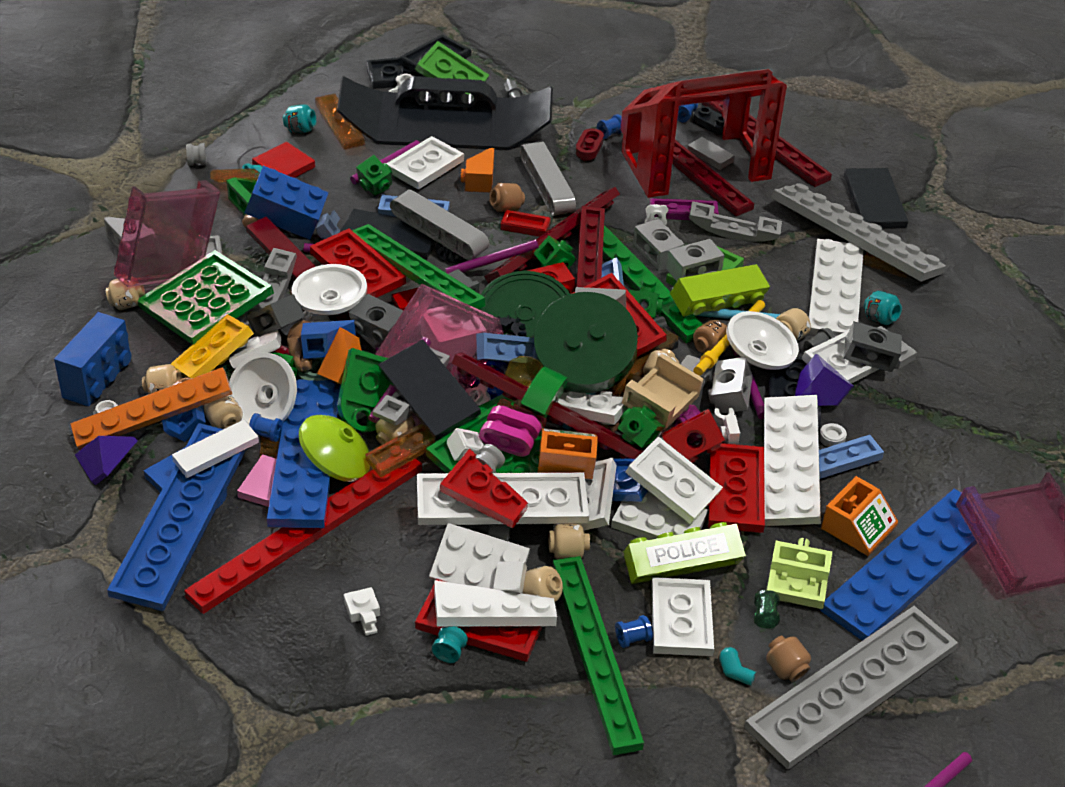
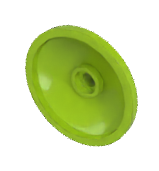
[299,415,371,482]

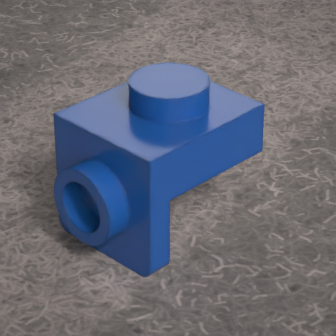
[162,405,206,442]

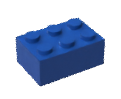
[244,166,328,240]
[54,312,132,407]

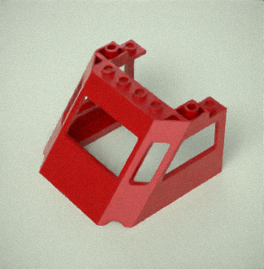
[620,69,787,198]

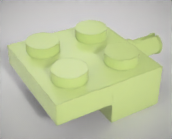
[765,538,832,609]

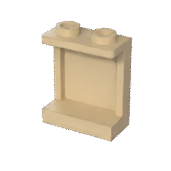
[622,354,704,430]

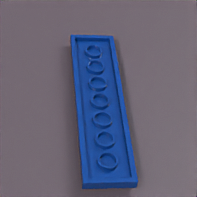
[267,379,341,528]
[107,423,247,611]
[820,488,1000,641]

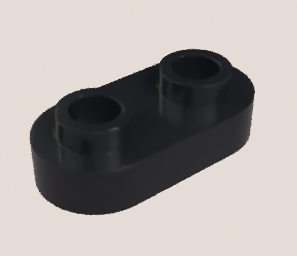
[693,106,725,135]

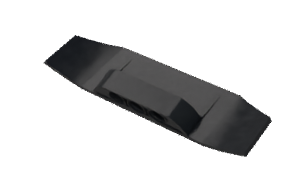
[337,76,553,151]

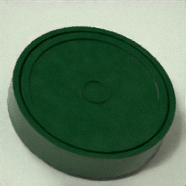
[475,271,570,365]
[534,292,638,393]

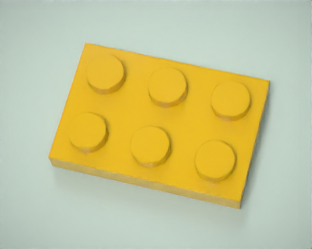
[171,314,254,378]

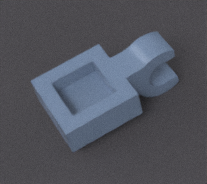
[316,210,340,240]

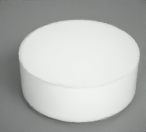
[819,423,847,447]

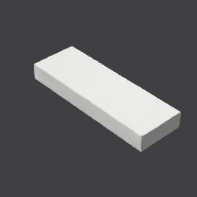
[172,420,259,478]

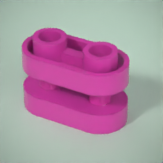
[479,406,541,457]

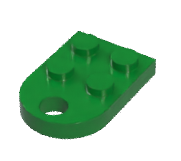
[337,348,390,433]

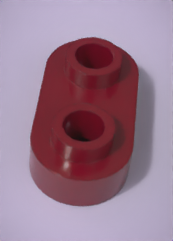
[575,128,604,161]

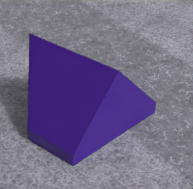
[795,354,854,406]
[75,436,138,485]

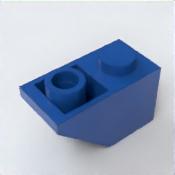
[301,320,356,359]

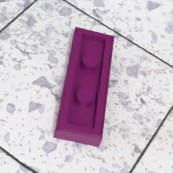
[649,198,719,220]

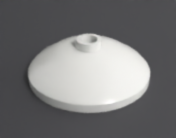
[292,264,367,316]
[726,311,799,370]
[229,352,297,425]

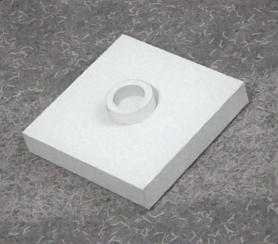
[229,329,281,369]

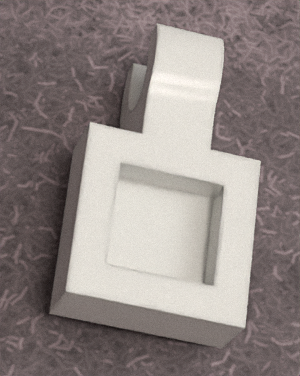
[714,408,740,445]
[344,587,380,636]

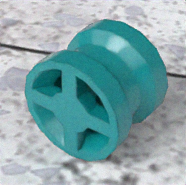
[431,626,468,663]

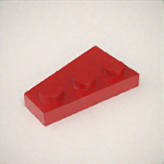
[439,449,528,528]

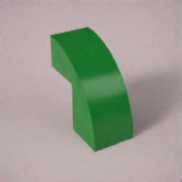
[520,366,569,419]

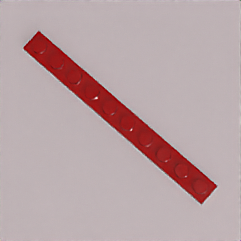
[184,450,422,614]

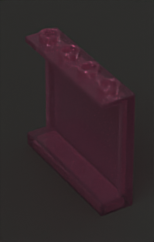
[114,180,221,287]
[375,283,503,391]
[956,472,1065,594]

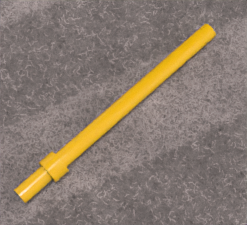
[693,300,765,376]

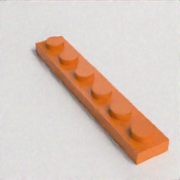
[70,367,233,450]

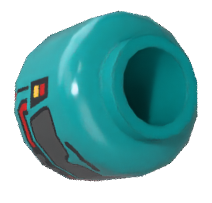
[283,104,317,134]
[864,291,902,325]

